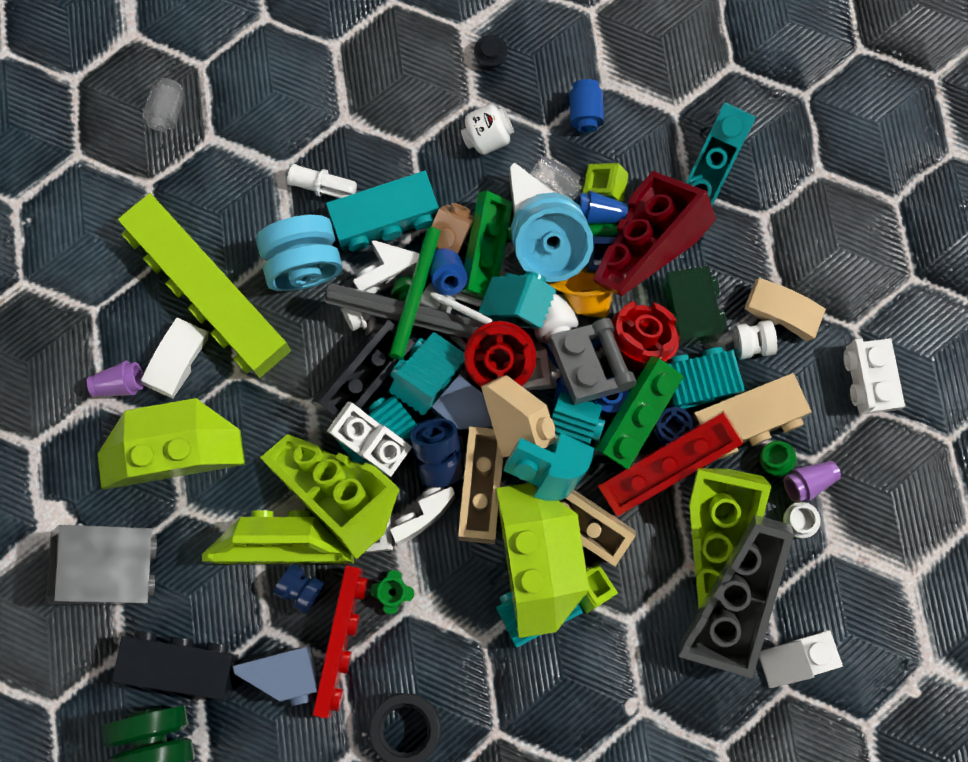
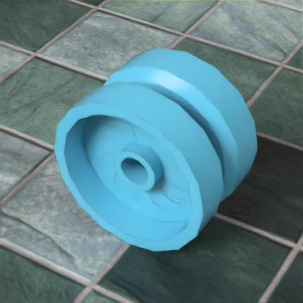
[511,192,593,282]
[255,215,343,291]

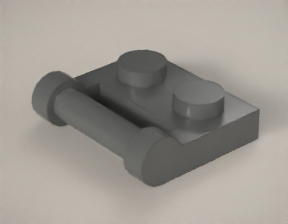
[549,318,637,405]

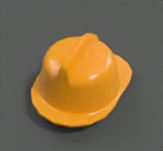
[545,268,613,318]

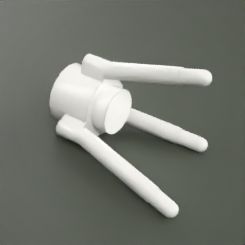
[419,283,492,350]

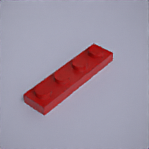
[598,410,744,517]
[313,565,368,719]

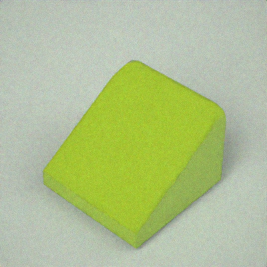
[582,163,628,203]

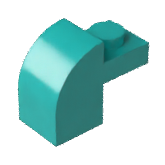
[503,433,595,501]

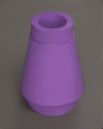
[87,361,144,397]
[783,460,841,503]

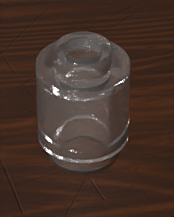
[142,78,185,132]
[531,156,582,201]

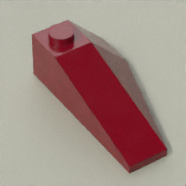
[593,171,716,296]

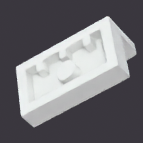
[844,338,905,415]

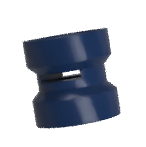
[653,407,693,446]
[273,563,325,614]

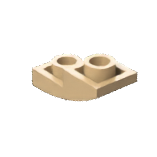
[744,278,826,341]

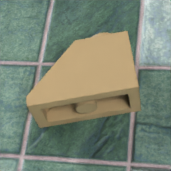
[481,375,557,457]

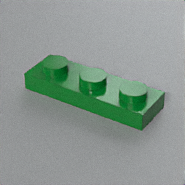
[461,190,513,300]
[596,356,684,469]

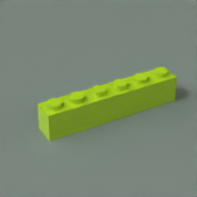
[118,193,291,378]

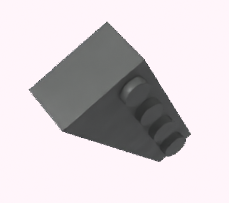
[678,515,794,679]

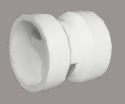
[733,320,777,360]

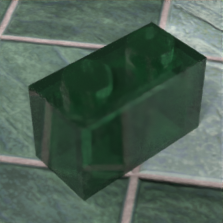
[663,266,727,348]

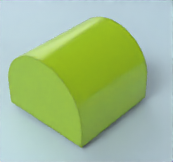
[579,562,618,614]

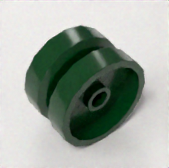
[100,705,195,762]

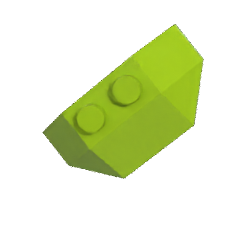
[98,398,245,490]
[496,483,589,638]
[202,510,354,564]

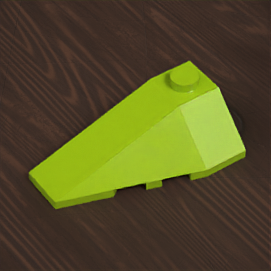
[260,434,399,559]
[689,468,771,610]

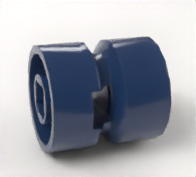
[410,418,465,487]

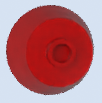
[611,301,680,372]
[464,321,536,387]

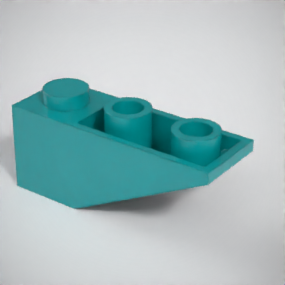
[686,102,757,206]

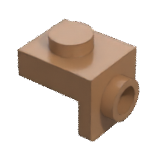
[432,203,474,255]

